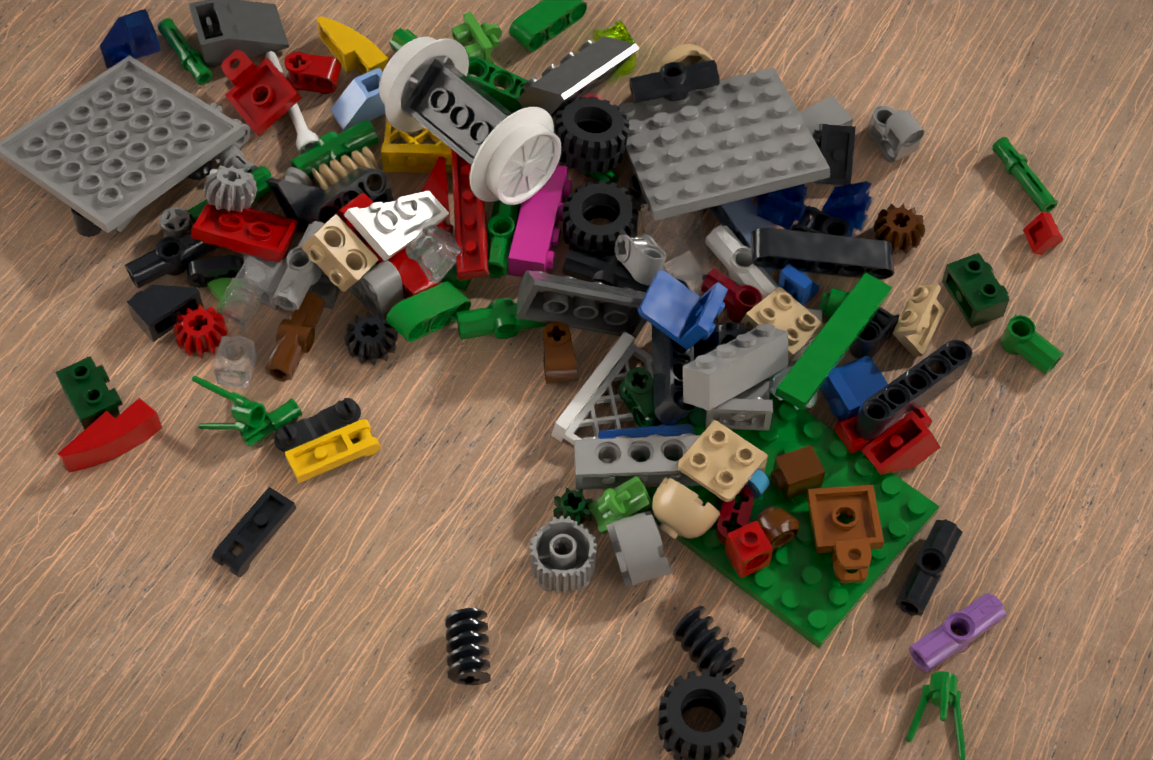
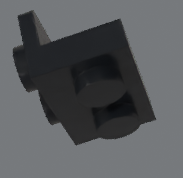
[813,124,856,186]

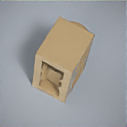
[301,214,379,293]

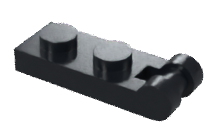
[212,487,296,577]

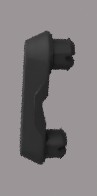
[274,398,361,452]

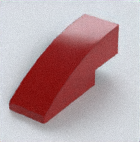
[58,398,162,472]

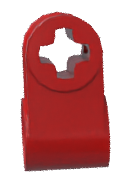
[284,52,342,94]

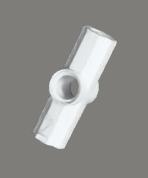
[705,225,779,300]

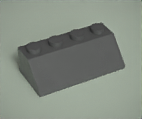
[517,36,639,118]
[517,270,647,339]

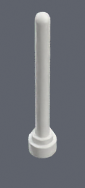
[265,51,319,155]

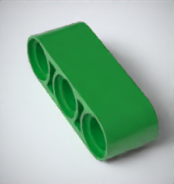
[509,0,587,52]
[467,57,528,113]
[386,281,471,342]

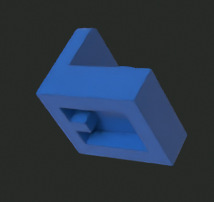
[778,264,819,306]

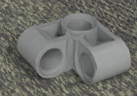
[868,106,925,163]

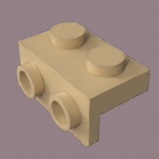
[892,283,945,357]

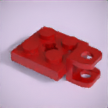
[221,50,302,136]

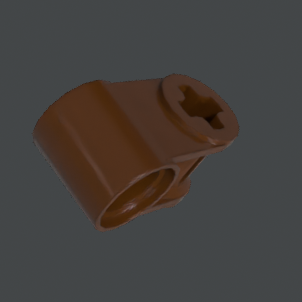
[543,321,578,384]

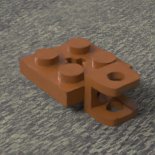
[806,485,884,583]

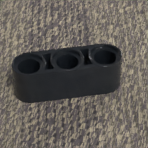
[303,167,388,224]

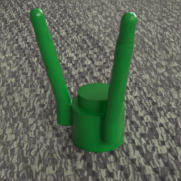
[192,376,266,433]
[906,671,966,760]

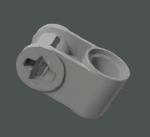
[615,234,667,285]

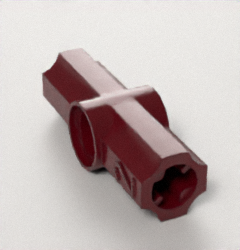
[699,268,762,323]

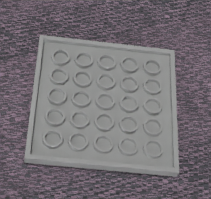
[0,55,245,233]
[618,68,830,221]

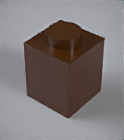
[771,445,825,500]

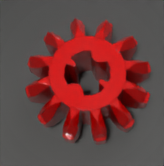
[173,304,228,359]

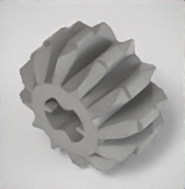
[204,165,257,213]

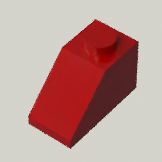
[861,410,941,475]

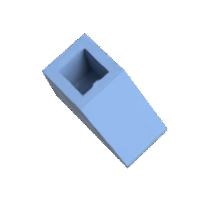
[331,68,385,131]

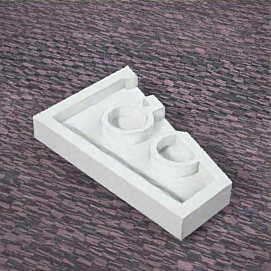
[344,191,449,261]

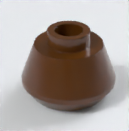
[757,507,799,550]

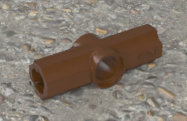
[265,291,326,382]

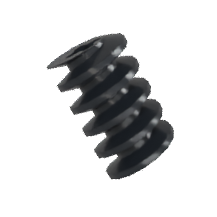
[673,606,744,680]
[445,608,491,685]

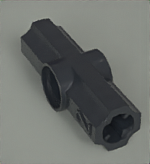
[629,60,720,104]
[125,231,220,289]
[562,248,650,292]
[895,519,963,616]

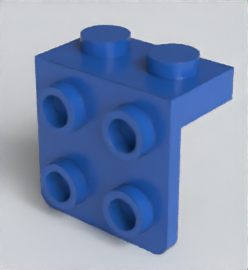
[638,270,728,350]
[818,356,888,422]

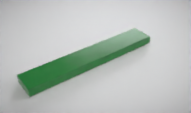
[775,273,892,410]

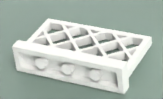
[551,332,653,463]

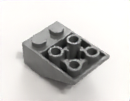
[189,0,289,67]

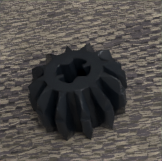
[344,312,398,366]

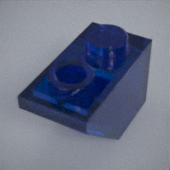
[100,9,161,68]
[821,181,873,237]

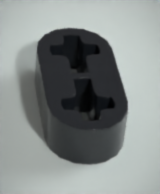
[187,255,246,288]

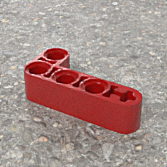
[337,193,440,299]

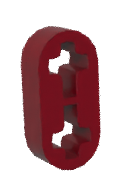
[716,485,754,545]

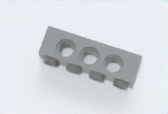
[574,433,701,490]

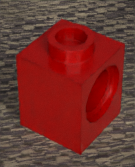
[724,520,773,578]

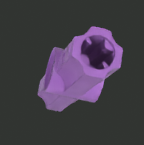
[909,592,1007,673]

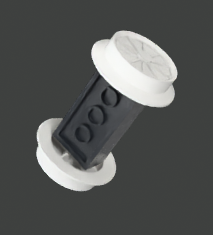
[379,37,561,205]

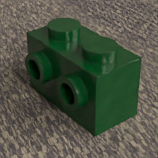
[942,253,1010,328]
[55,356,123,430]

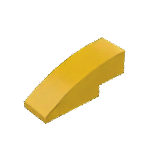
[316,16,389,75]

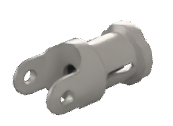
[214,144,259,173]

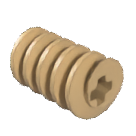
[312,146,378,190]

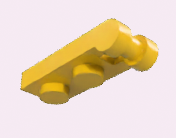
[285,419,381,484]

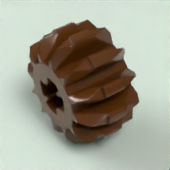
[873,203,925,254]

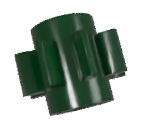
[553,488,593,526]

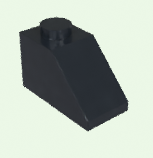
[265,178,325,233]
[127,285,204,342]

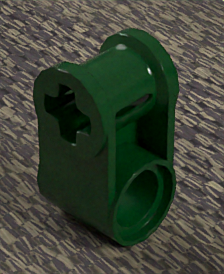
[619,367,662,427]

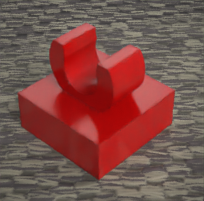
[1023,212,1064,255]

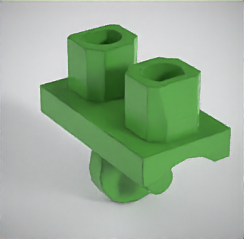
[452,11,502,64]
[588,475,652,535]

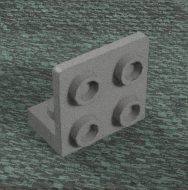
[705,378,773,431]

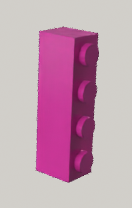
[508,166,573,277]

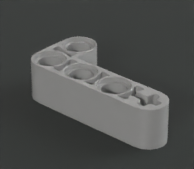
[348,260,404,316]

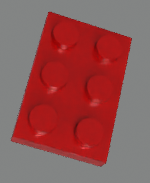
[191,202,299,263]

